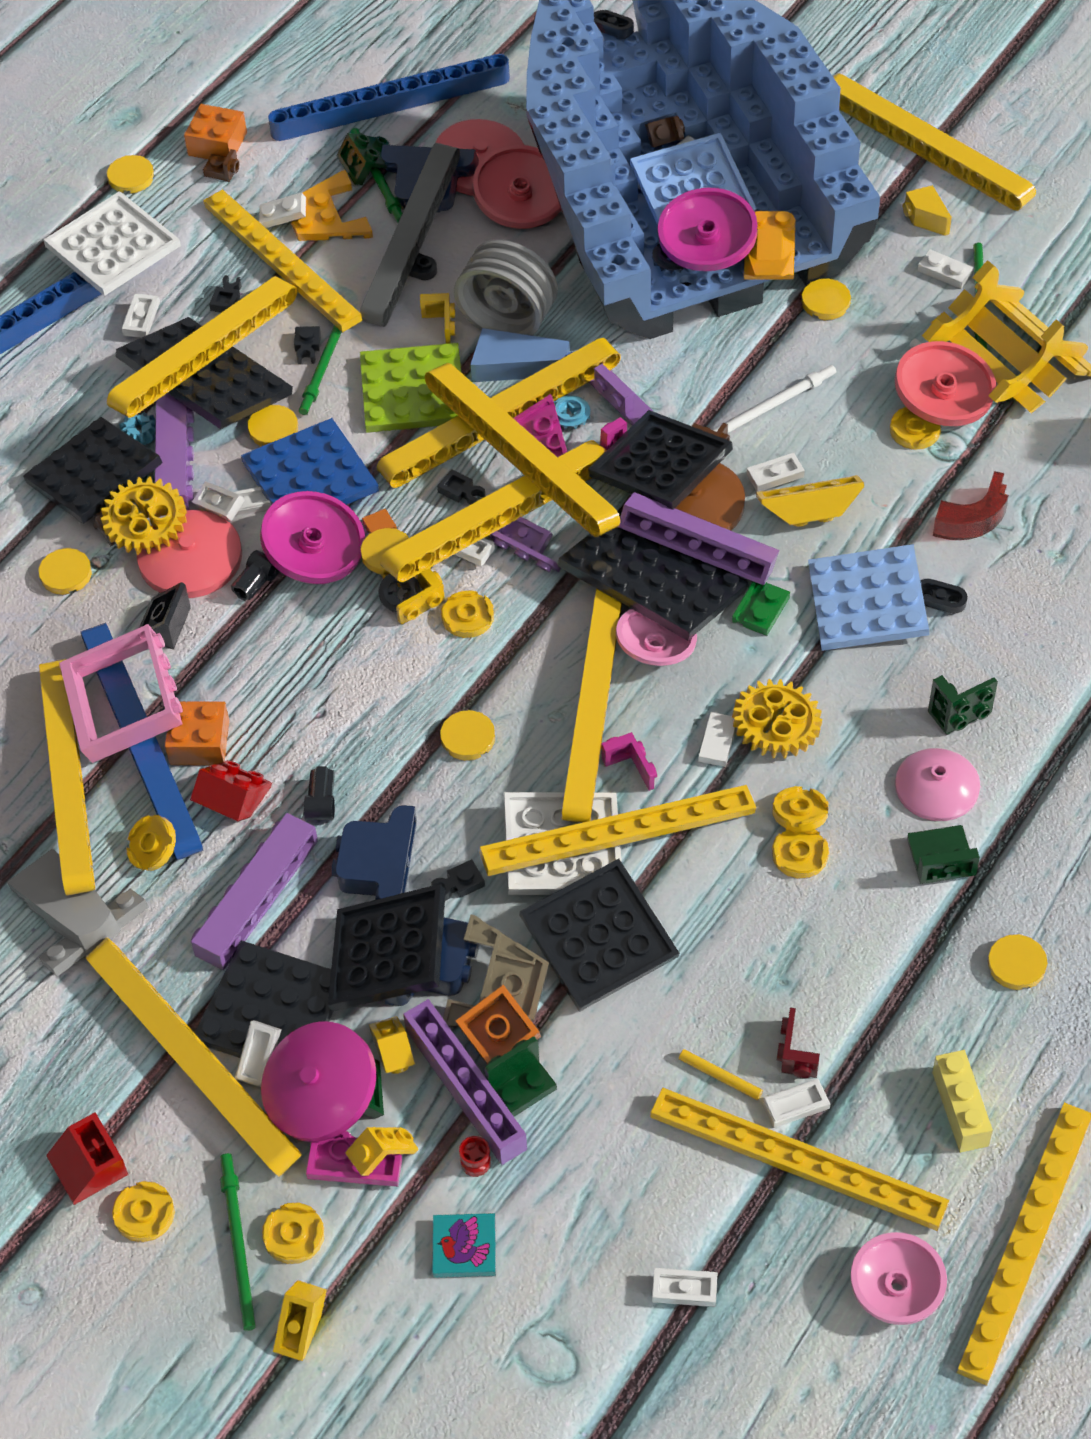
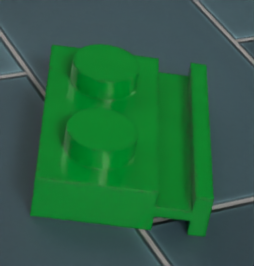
[732,581,790,636]

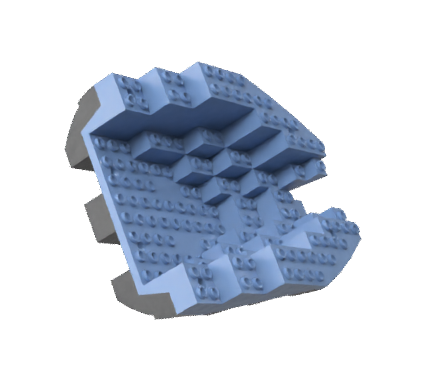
[526,0,880,339]

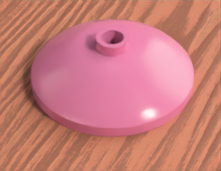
[616,609,697,666]
[895,748,980,821]
[851,1232,947,1325]

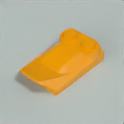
[744,211,796,280]

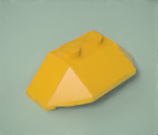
[756,475,864,527]

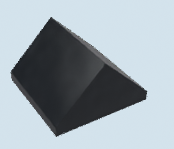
[139,582,191,649]

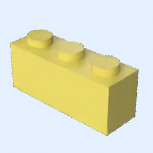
[932,1050,993,1153]

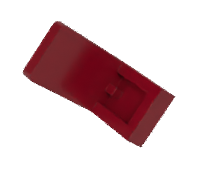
[776,1007,820,1079]

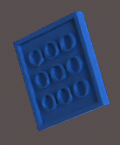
[241,418,379,505]

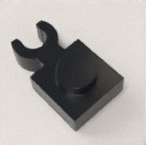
[209,275,242,313]
[294,326,321,364]
[437,469,486,505]
[431,859,485,901]

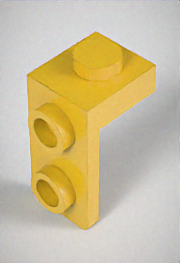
[420,293,455,344]
[396,568,445,625]
[345,1127,419,1176]

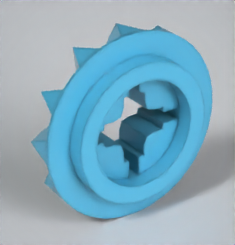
[554,396,590,430]
[119,412,156,445]

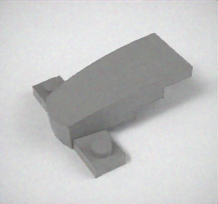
[7,849,149,977]

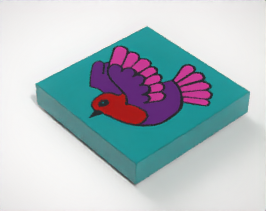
[433,1213,496,1278]

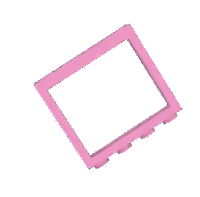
[59,624,183,763]

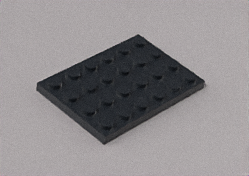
[115,317,293,429]
[557,510,748,641]

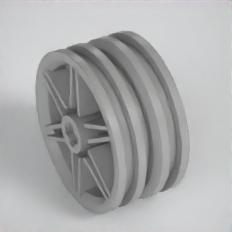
[454,240,558,336]

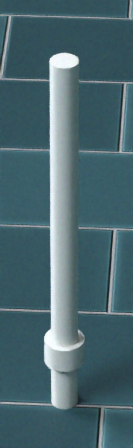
[713,365,836,433]

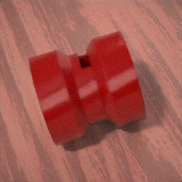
[459,1136,491,1177]

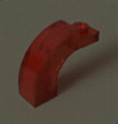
[933,471,1009,540]

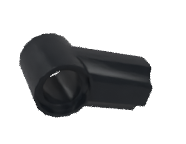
[231,550,279,601]
[304,766,335,820]

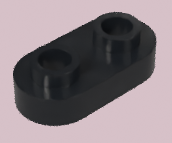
[594,10,634,39]
[409,253,437,280]
[920,578,968,614]

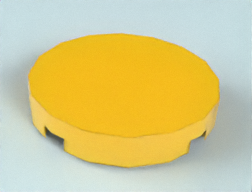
[107,155,154,193]
[802,279,851,320]
[248,405,298,447]
[890,407,941,450]
[361,528,409,574]
[38,548,92,595]
[441,590,494,638]
[440,710,495,761]
[772,786,828,832]
[126,815,176,871]
[772,829,829,879]
[987,934,1048,990]
[112,1181,175,1242]
[262,1203,324,1264]

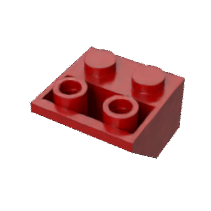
[190,760,273,821]
[46,1112,129,1205]

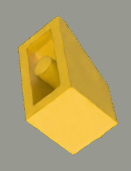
[902,185,952,236]
[369,1016,415,1074]
[273,1280,327,1361]

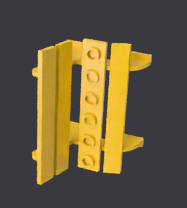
[922,260,1091,414]

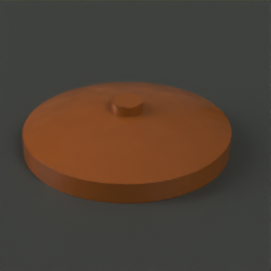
[675,463,745,531]

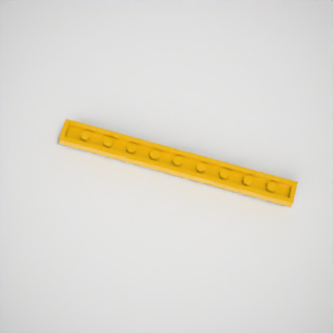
[203,189,362,333]
[479,785,757,876]
[650,1087,949,1231]
[957,1102,1091,1386]

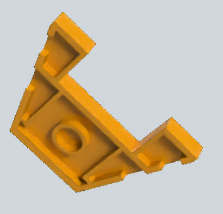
[290,170,373,241]

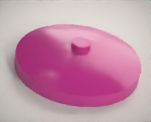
[658,188,757,271]
[260,491,365,584]
[261,1021,376,1142]

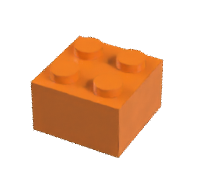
[184,104,247,159]
[165,701,229,766]
[456,985,541,1064]

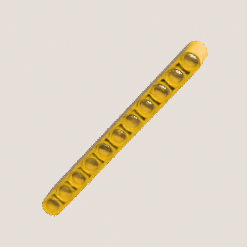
[833,73,1036,211]
[107,276,298,418]
[377,338,621,488]
[425,363,620,537]
[380,440,607,582]
[561,588,622,823]
[39,659,95,896]
[86,937,302,1177]

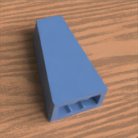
[470,328,573,382]

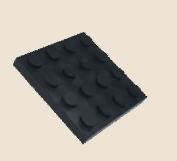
[588,410,733,510]
[23,417,163,524]
[519,858,680,1012]
[328,884,446,1011]
[195,940,334,1058]

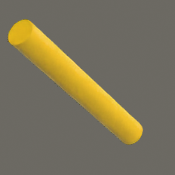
[679,1049,763,1101]

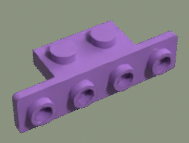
[589,364,654,425]
[488,516,561,572]

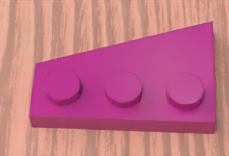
[513,394,568,457]
[306,1131,402,1187]

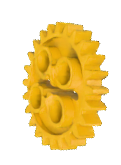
[101,477,187,555]
[732,679,823,758]

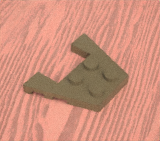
[443,914,549,1027]

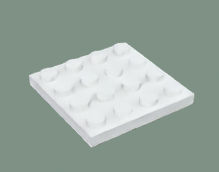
[44,191,181,296]
[504,792,621,895]

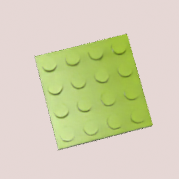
[360,343,461,433]

